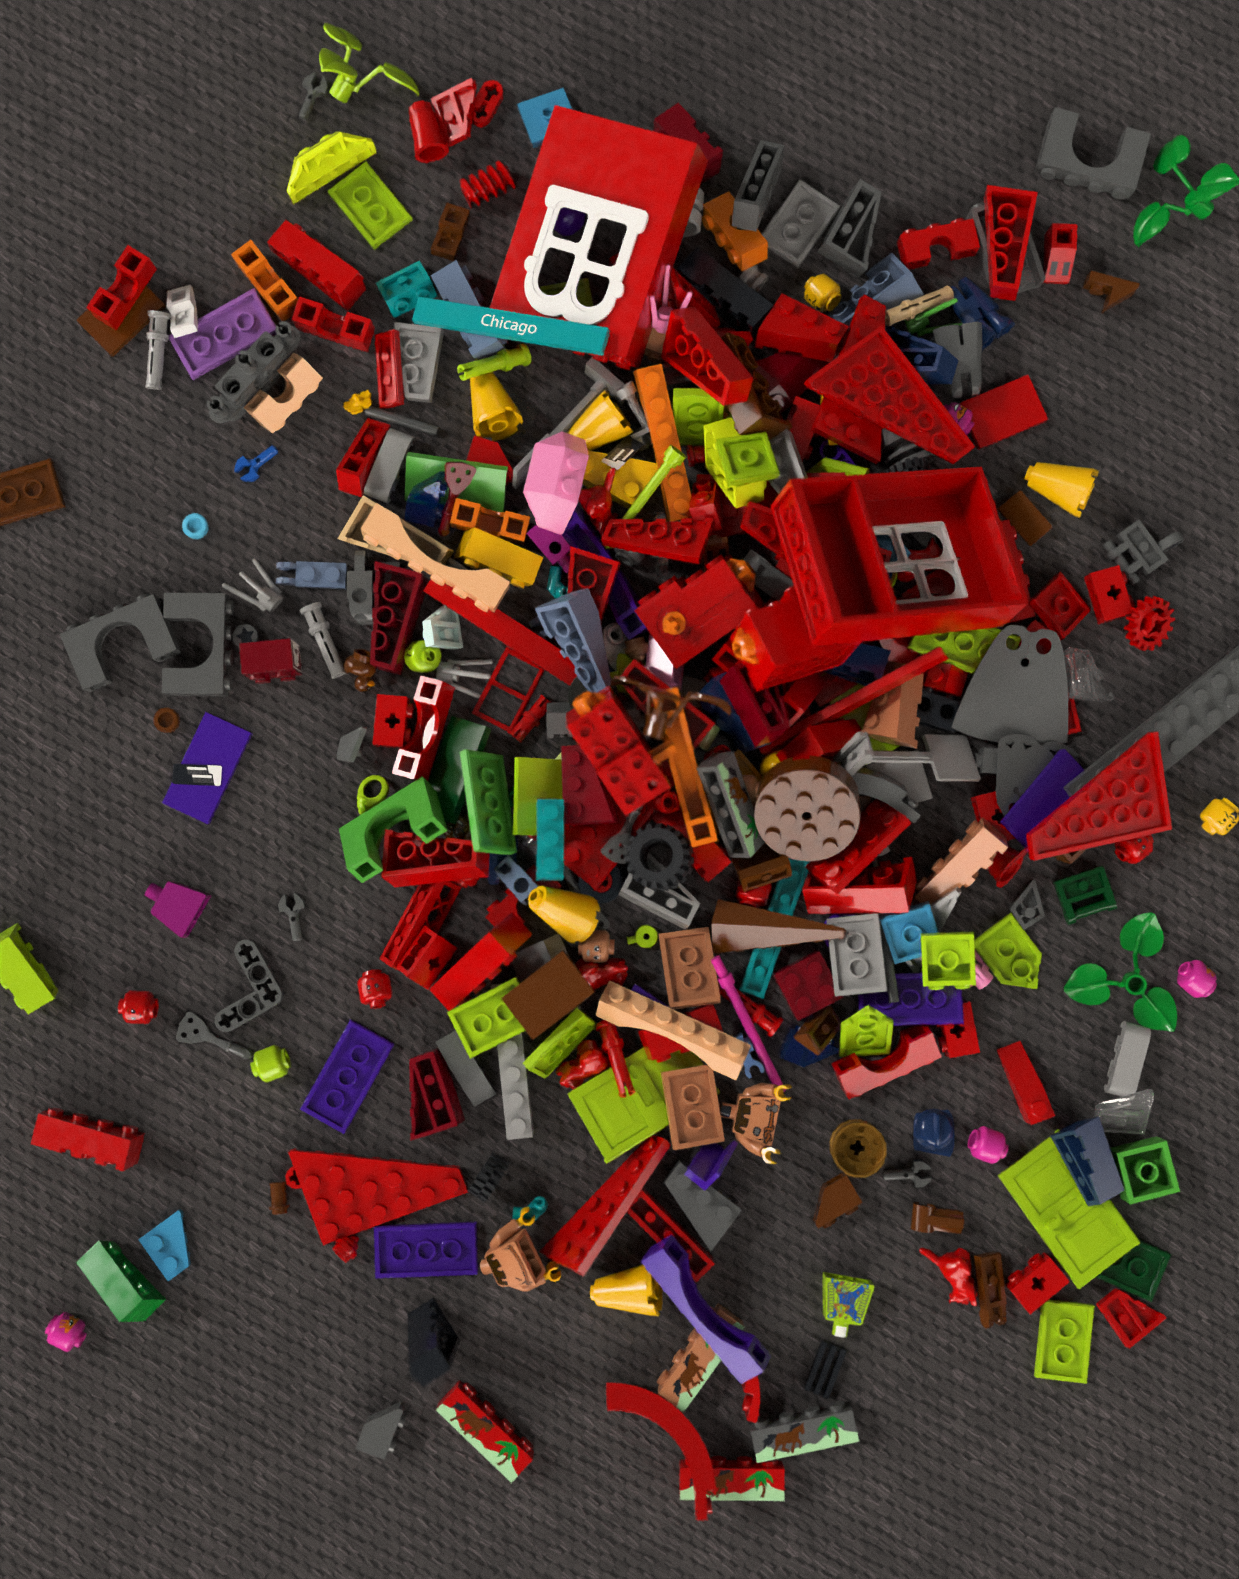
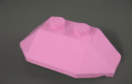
[523,431,589,535]

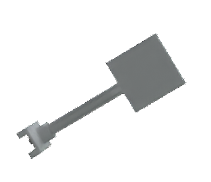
[512,357,625,489]
[833,732,981,782]

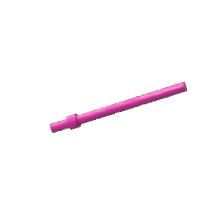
[711,956,786,1092]

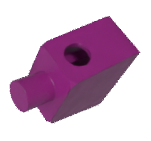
[526,525,570,573]
[145,881,212,938]

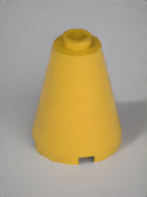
[470,372,523,441]
[566,390,634,451]
[1024,462,1099,518]
[528,886,600,944]
[590,1265,663,1316]

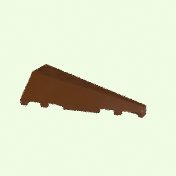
[711,899,847,954]

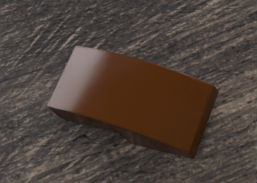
[431,203,470,261]

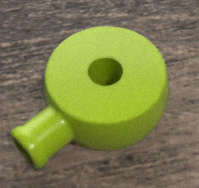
[627,924,658,949]

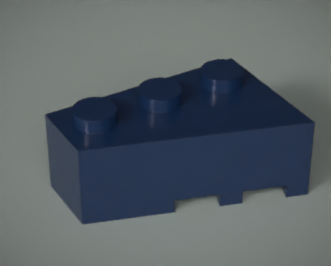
[822,643,891,686]

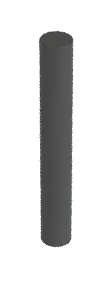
[365,406,439,437]

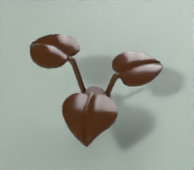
[610,676,731,740]

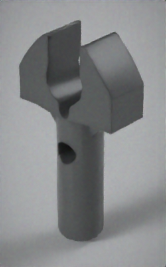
[299,72,329,120]
[278,893,306,942]
[882,1159,932,1187]

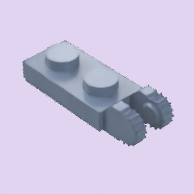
[276,561,347,589]

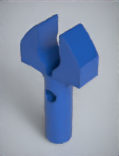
[234,445,278,482]

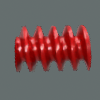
[460,161,516,210]

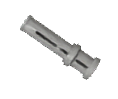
[145,310,171,390]
[300,602,346,679]

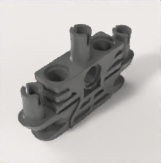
[207,321,301,423]

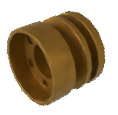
[829,1119,887,1178]

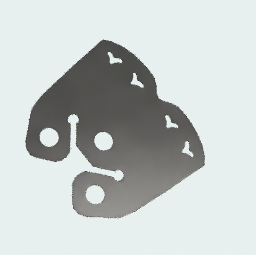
[996,734,1079,816]

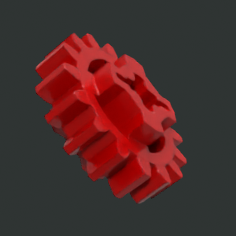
[1124,596,1175,651]

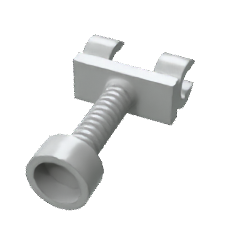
[615,381,652,451]

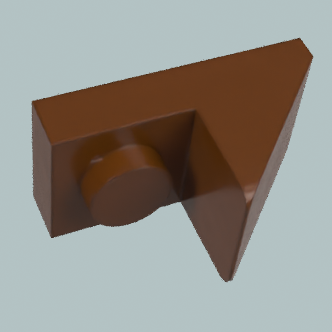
[1083,271,1140,313]

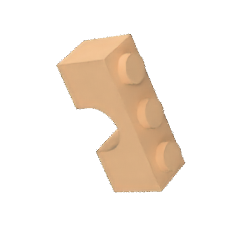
[244,352,323,434]

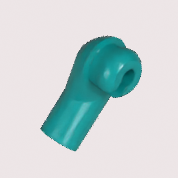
[547,566,568,599]
[512,1196,548,1221]

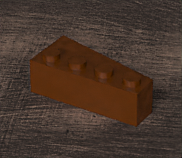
[721,332,792,440]

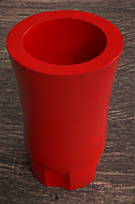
[408,100,449,163]

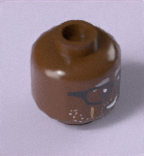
[443,813,472,841]

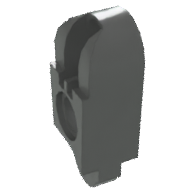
[347,550,375,626]

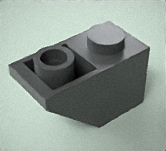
[355,1401,408,1460]

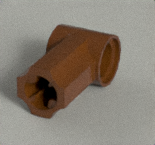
[910,1202,964,1234]

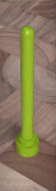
[605,445,686,549]

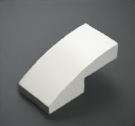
[167,284,198,338]

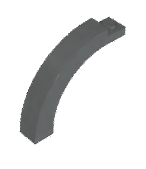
[852,767,921,823]

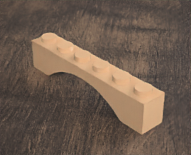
[361,503,510,612]
[596,981,751,1080]

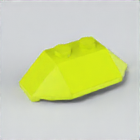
[287,131,377,204]

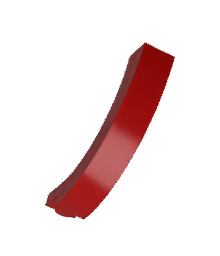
[606,1383,716,1520]

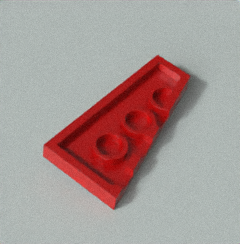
[601,518,715,564]

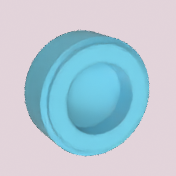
[182,513,209,539]

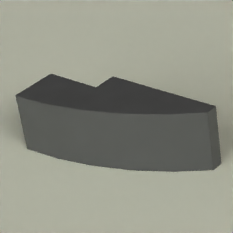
[435,1030,496,1107]

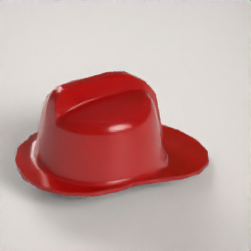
[987,846,1028,888]

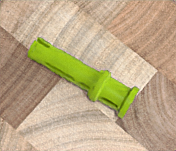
[457,343,531,381]

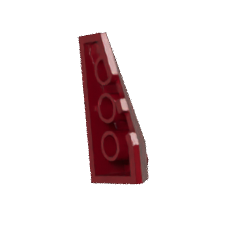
[755,351,830,415]

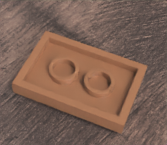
[658,927,721,1010]
[661,1064,725,1150]

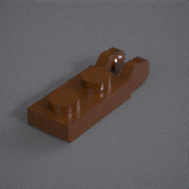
[974,1251,1007,1329]

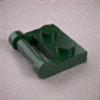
[1053,866,1117,925]

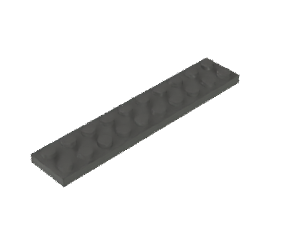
[1063,645,1239,797]

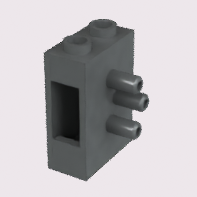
[511,934,588,1015]

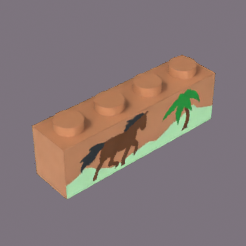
[657,1303,745,1413]

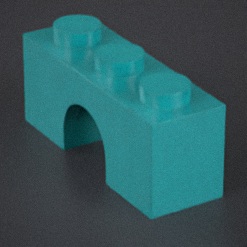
[536,799,564,881]

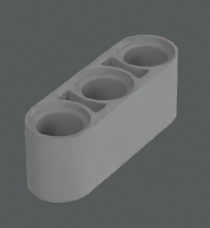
[364,428,415,504]
[1104,1021,1151,1099]

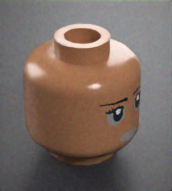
[578,930,615,963]

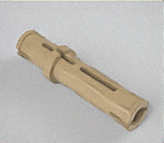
[885,286,954,326]

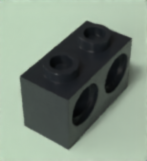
[916,686,961,734]

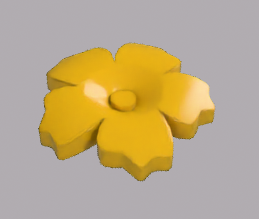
[343,390,372,414]

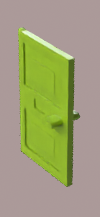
[567,1047,720,1164]
[997,1129,1140,1289]

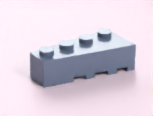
[431,260,508,360]

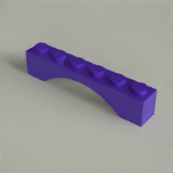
[562,503,648,640]
[641,1234,771,1384]

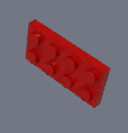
[805,798,911,895]

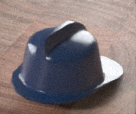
[913,1109,954,1157]

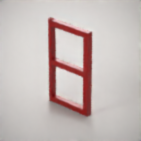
[472,647,545,734]

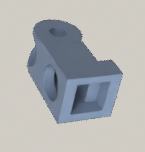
[493,855,538,906]

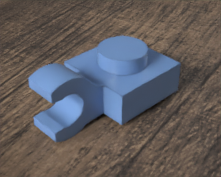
[732,1033,764,1078]

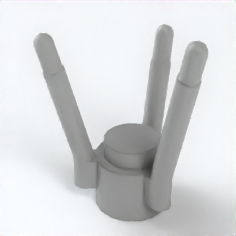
[222,558,284,612]
[436,659,493,698]

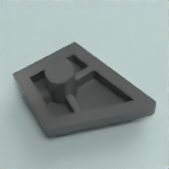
[336,726,367,763]
[1009,880,1045,930]

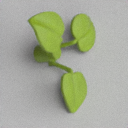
[319,23,420,103]

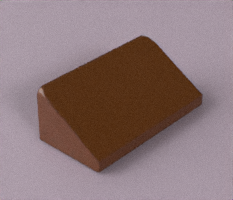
[997,490,1053,547]
[794,1005,842,1055]

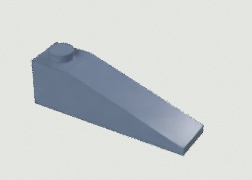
[827,253,924,332]
[535,588,612,693]

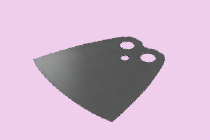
[952,625,1068,746]

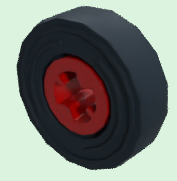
[579,865,623,903]

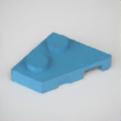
[139,1209,191,1281]

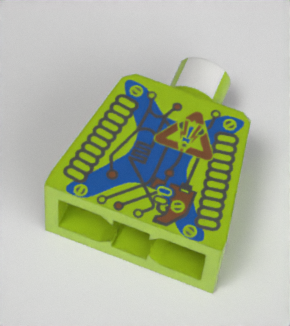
[822,1272,874,1338]

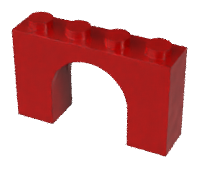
[712,639,827,727]

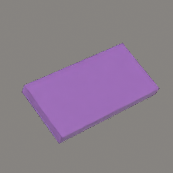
[168,288,277,380]

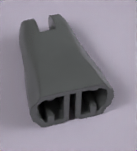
[933,322,982,398]

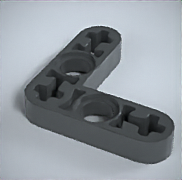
[214,939,284,1032]

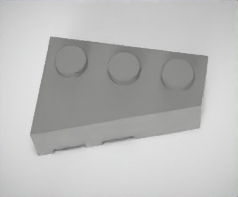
[618,853,700,930]

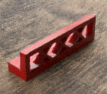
[380,881,462,971]

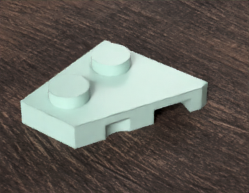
[422,605,463,650]

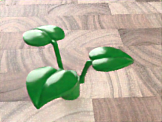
[1134,135,1239,248]
[1064,912,1177,1032]

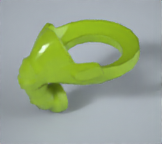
[357,775,389,815]

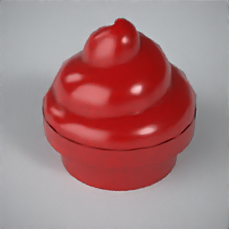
[332,1235,359,1263]

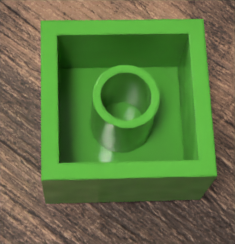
[1110,1136,1180,1204]

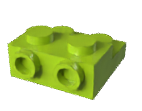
[921,932,976,990]

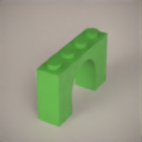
[339,776,447,883]

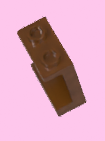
[731,843,792,892]

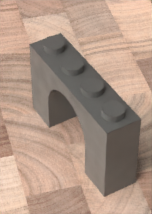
[1034,107,1151,199]
[60,593,182,692]
[162,593,234,696]

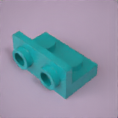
[376,260,437,318]

